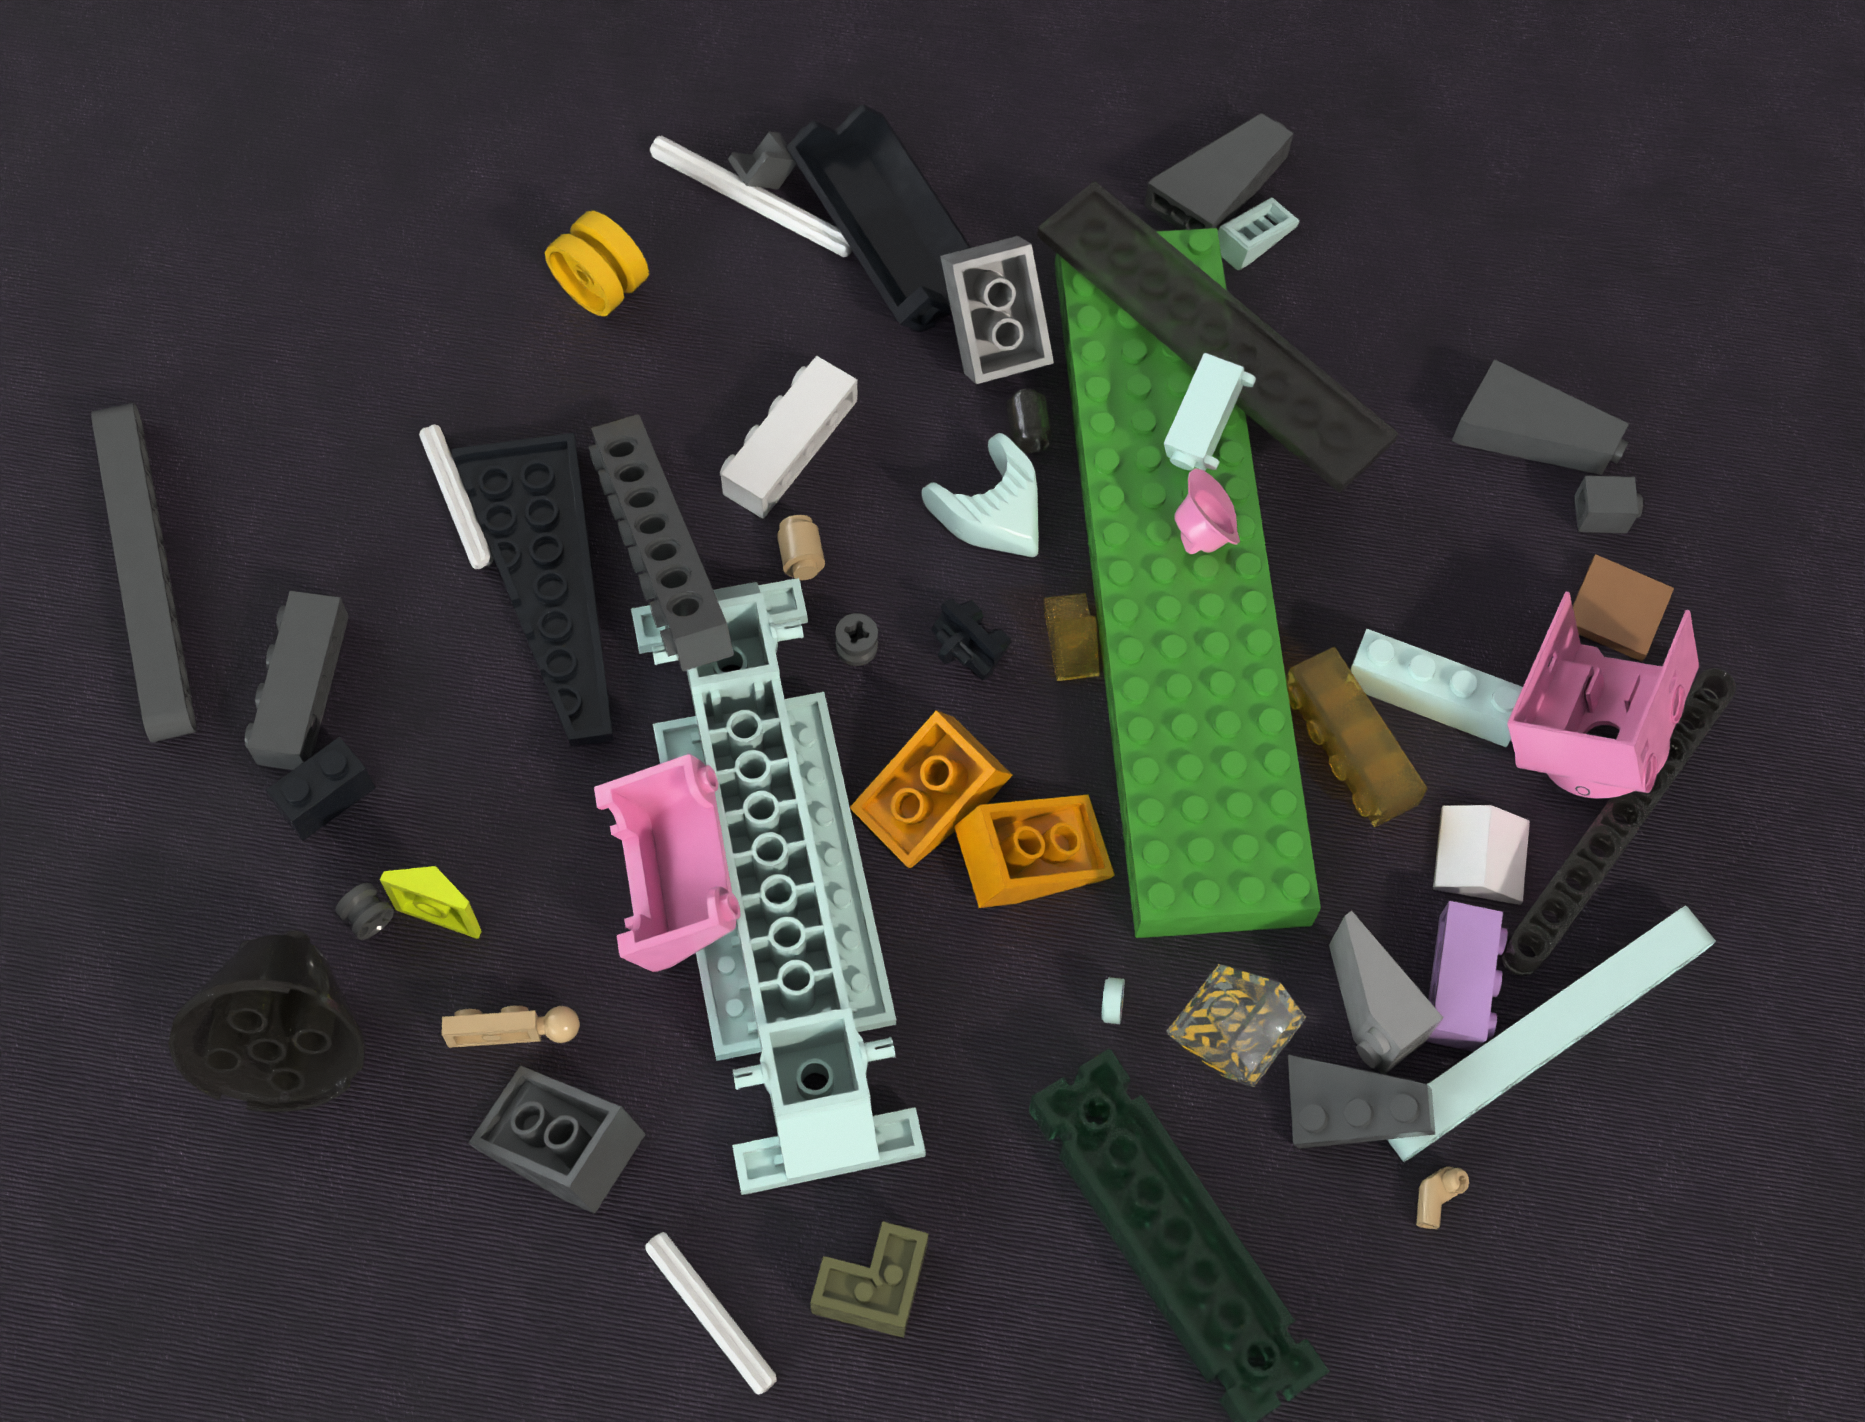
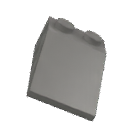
[1329,911,1443,1075]

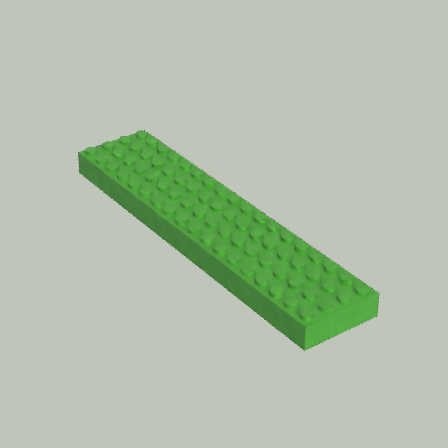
[1055,228,1321,938]

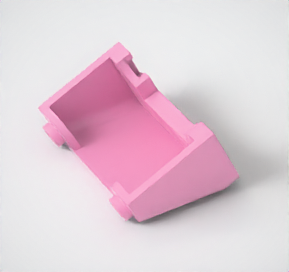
[594,754,740,972]

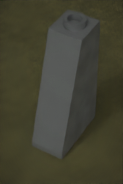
[1144,113,1294,231]
[1452,359,1629,475]

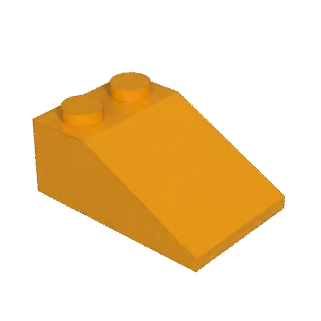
[850,711,1012,868]
[954,795,1115,908]

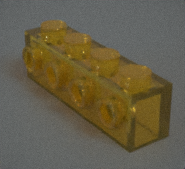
[1286,647,1428,828]

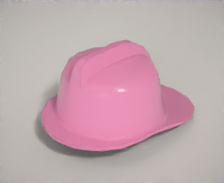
[1174,468,1240,554]

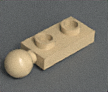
[442,1006,580,1048]

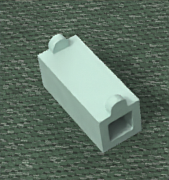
[1164,353,1256,471]

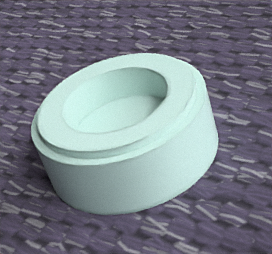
[1102,977,1125,1024]

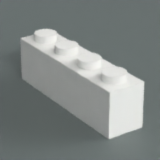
[720,356,857,519]

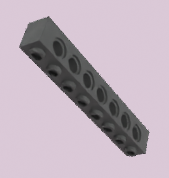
[588,414,734,672]

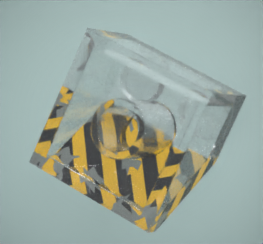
[1166,964,1306,1087]

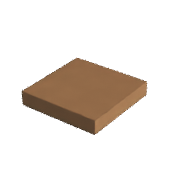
[1572,554,1674,662]

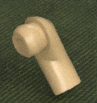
[1416,1166,1469,1229]

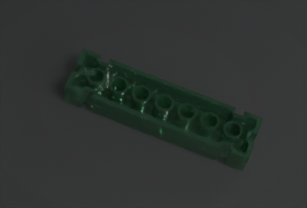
[1028,1048,1329,1422]

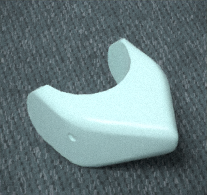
[922,433,1039,557]

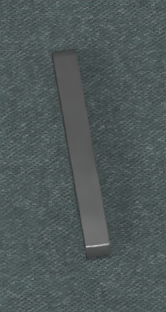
[91,402,197,743]

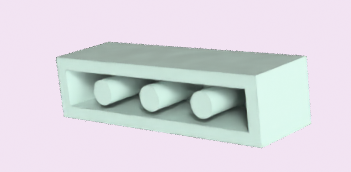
[1344,629,1523,747]

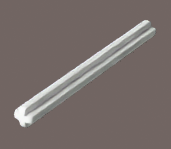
[650,136,852,257]

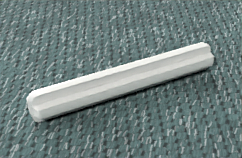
[419,424,494,569]
[645,1232,777,1395]

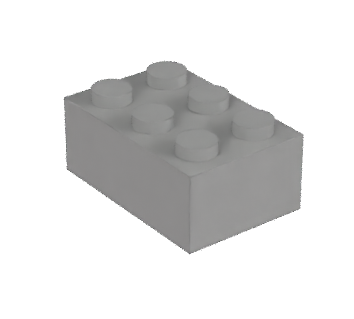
[940,236,1054,384]

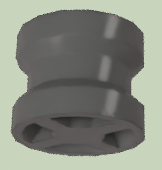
[835,613,878,666]
[335,882,394,940]

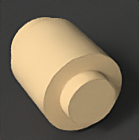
[777,515,825,580]

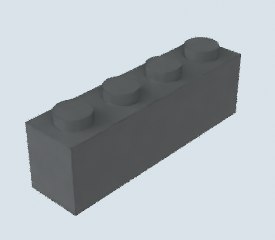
[245,591,349,770]

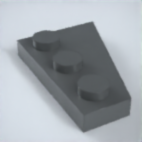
[1288,1055,1436,1149]

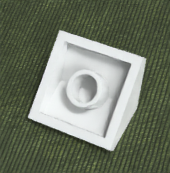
[1433,805,1530,905]

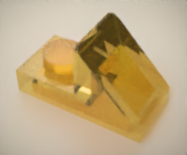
[1043,593,1100,681]

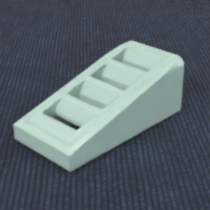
[1218,197,1299,270]

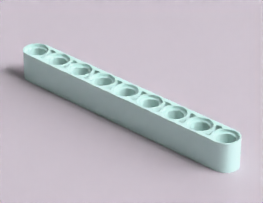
[1387,906,1716,1162]

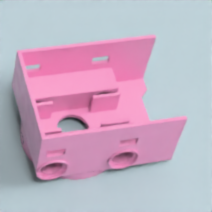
[1507,591,1699,798]

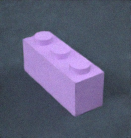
[1426,901,1508,1052]

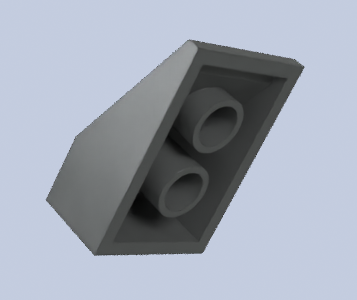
[469,1065,646,1214]

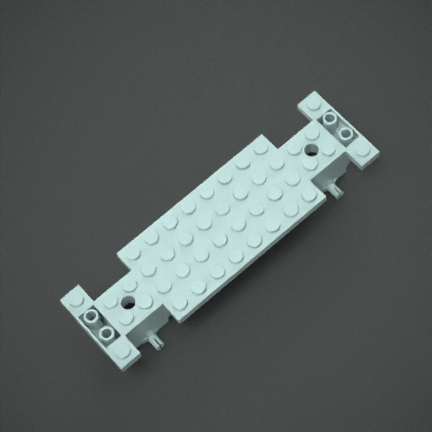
[631,578,926,1195]

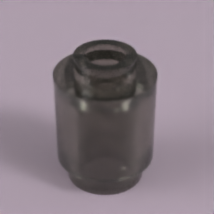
[1006,389,1052,453]

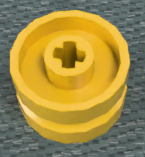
[545,211,649,316]

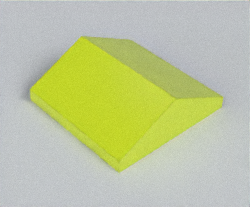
[380,866,482,939]

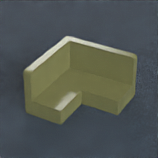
[811,1221,929,1338]

